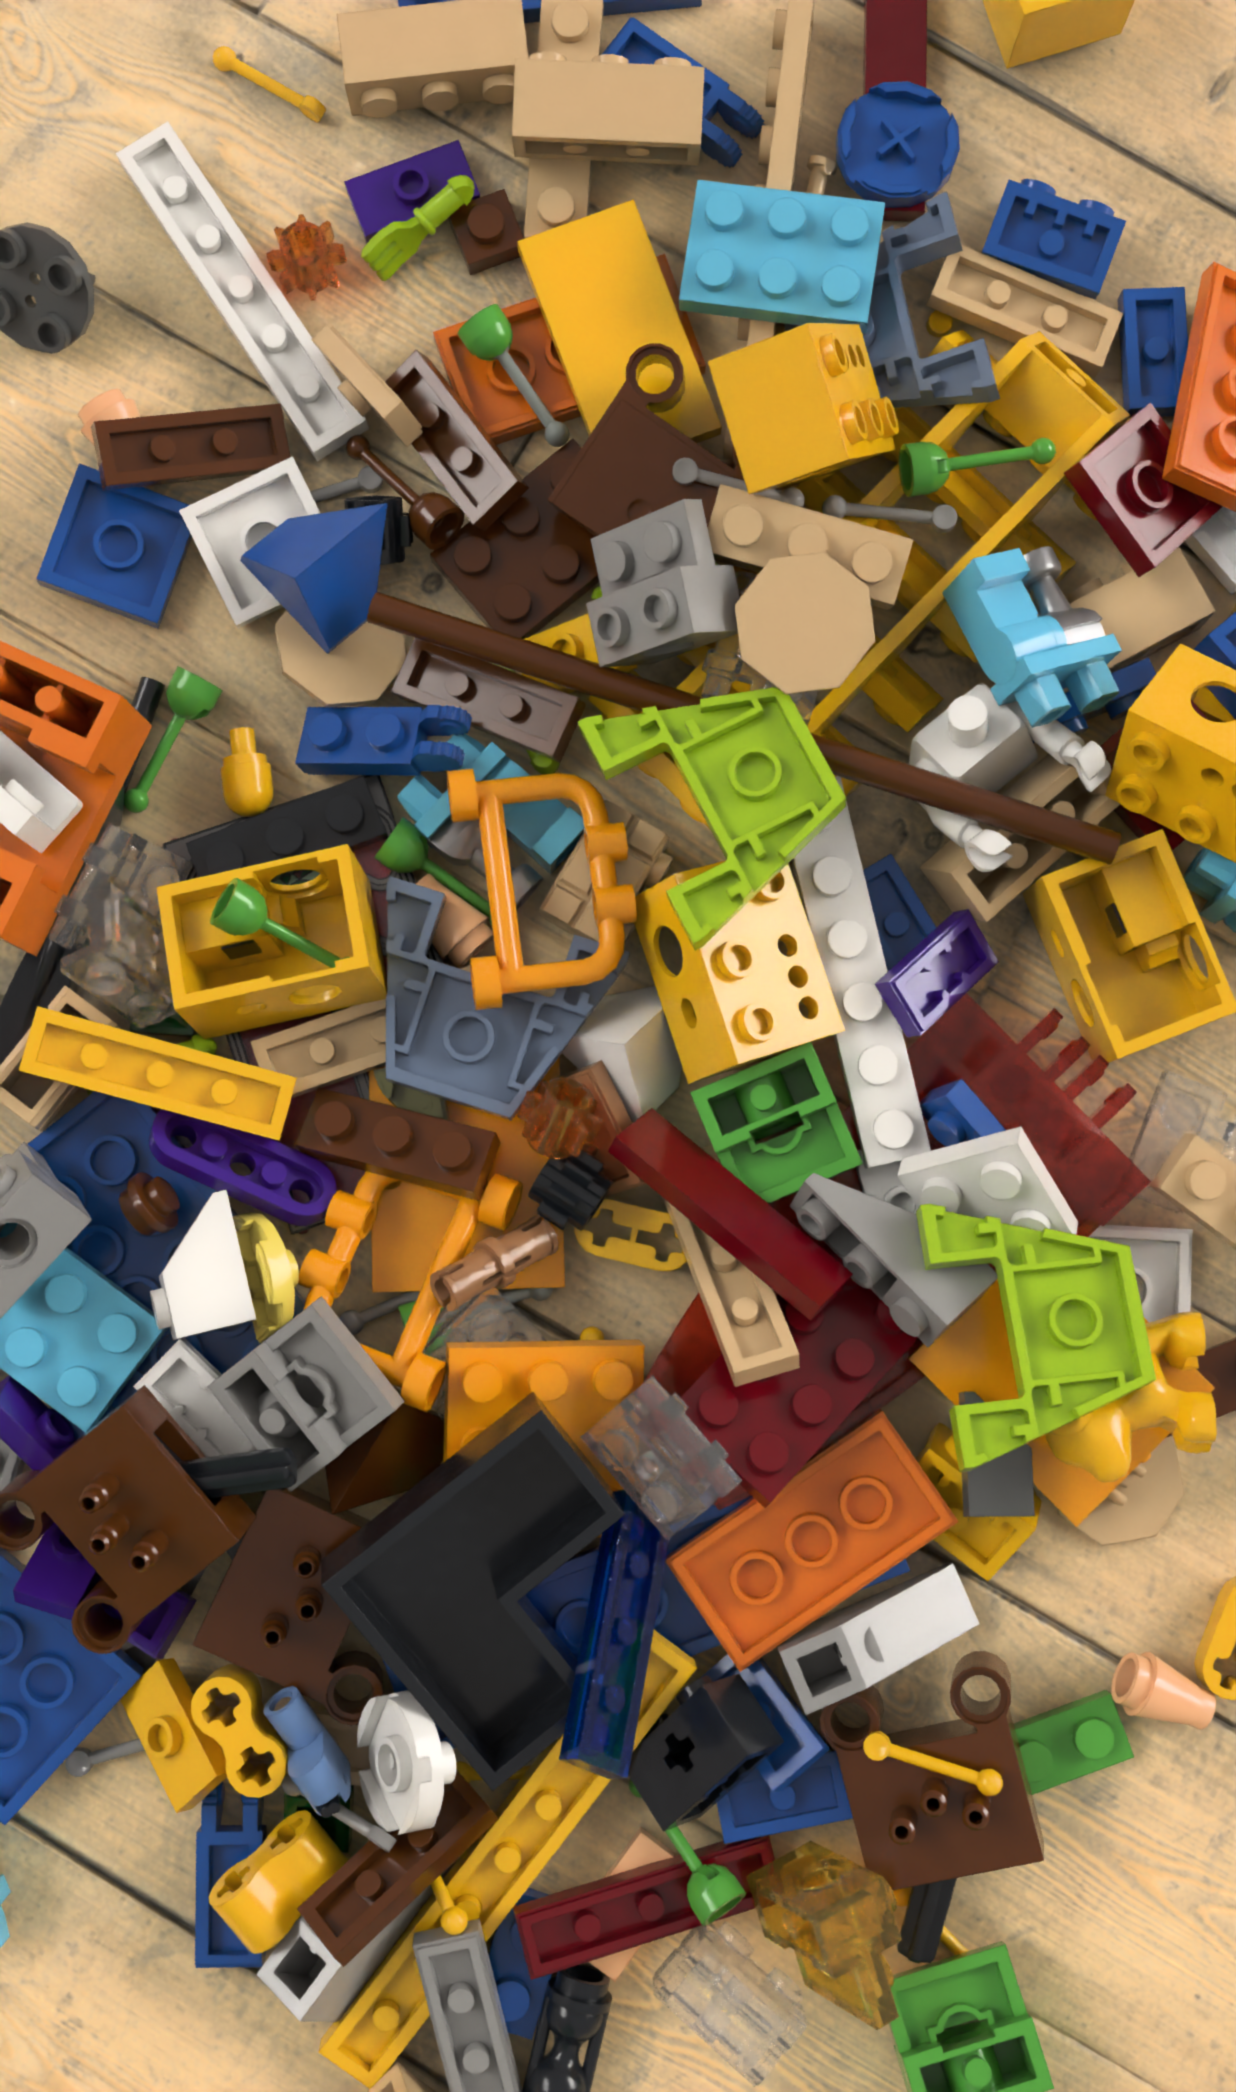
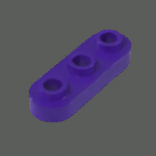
[149,1109,336,1226]

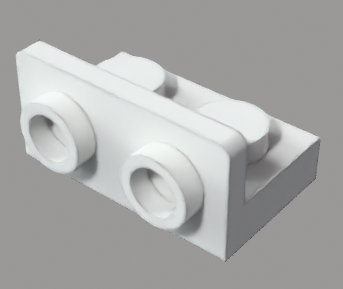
[0,730,83,854]

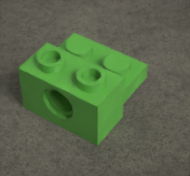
[690,1042,863,1204]
[876,1941,1054,2092]

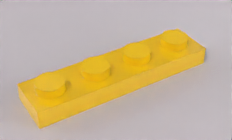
[19,1006,297,1141]

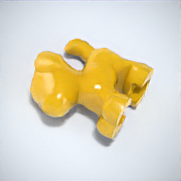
[1045,1311,1217,1482]

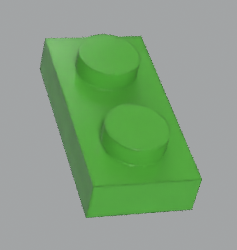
[1014,1690,1134,1795]

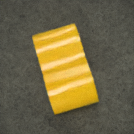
[191,1664,288,1798]
[209,1810,348,1954]

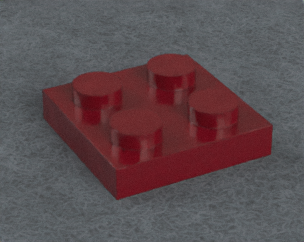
[1064,402,1223,577]

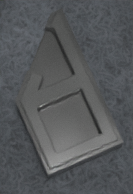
[959,1392,1035,1517]

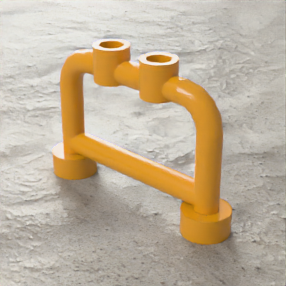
[447,768,637,1011]
[298,1171,523,1412]

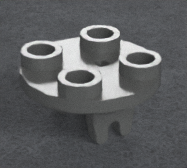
[0,222,96,354]

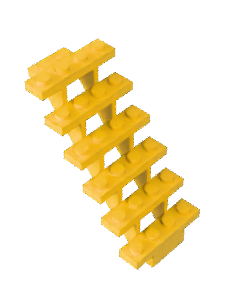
[588,329,1130,829]

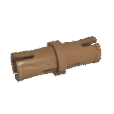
[430,1215,558,1312]

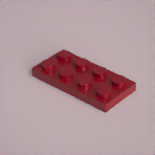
[666,1244,918,1509]

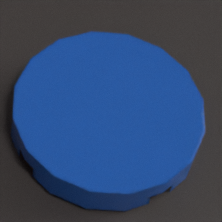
[836,81,960,208]

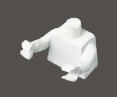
[909,683,1111,872]

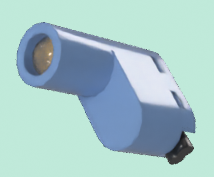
[263,1686,351,1818]

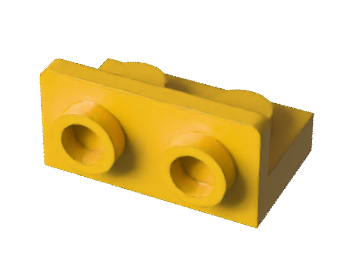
[915,1422,1042,1582]

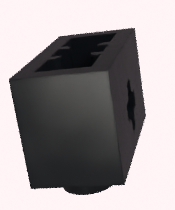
[622,1674,784,1832]

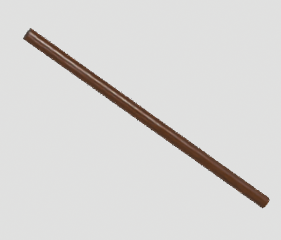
[367,592,1122,865]

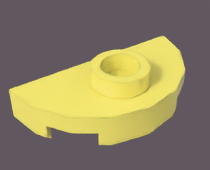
[233,1212,299,1343]

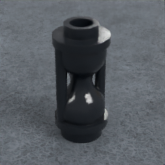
[522,1964,612,2092]

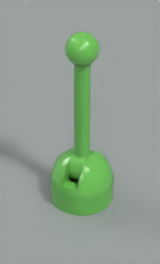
[899,438,1056,497]
[124,666,223,813]
[374,817,492,927]
[210,878,350,968]
[629,1779,746,1926]

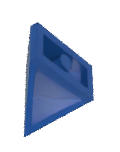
[240,503,387,654]

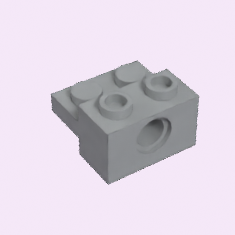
[586,499,740,667]
[0,1142,92,1319]
[207,1296,405,1492]

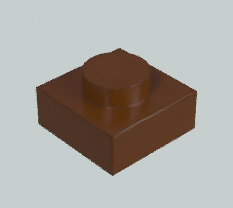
[448,189,524,275]

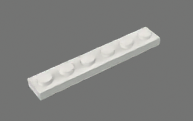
[116,121,369,462]
[792,776,931,1168]

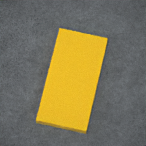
[517,199,722,443]

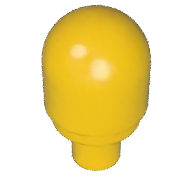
[220,727,274,817]

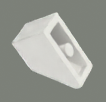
[150,1190,256,1340]

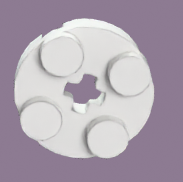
[357,1690,456,1835]

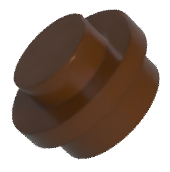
[119,1172,180,1236]

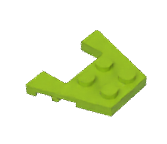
[577,687,846,950]
[916,1204,1156,1472]

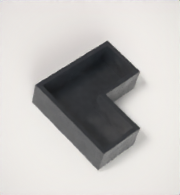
[321,1392,625,1791]

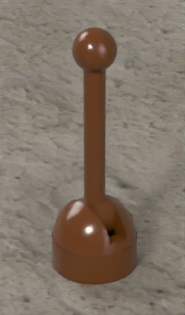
[346,435,464,550]

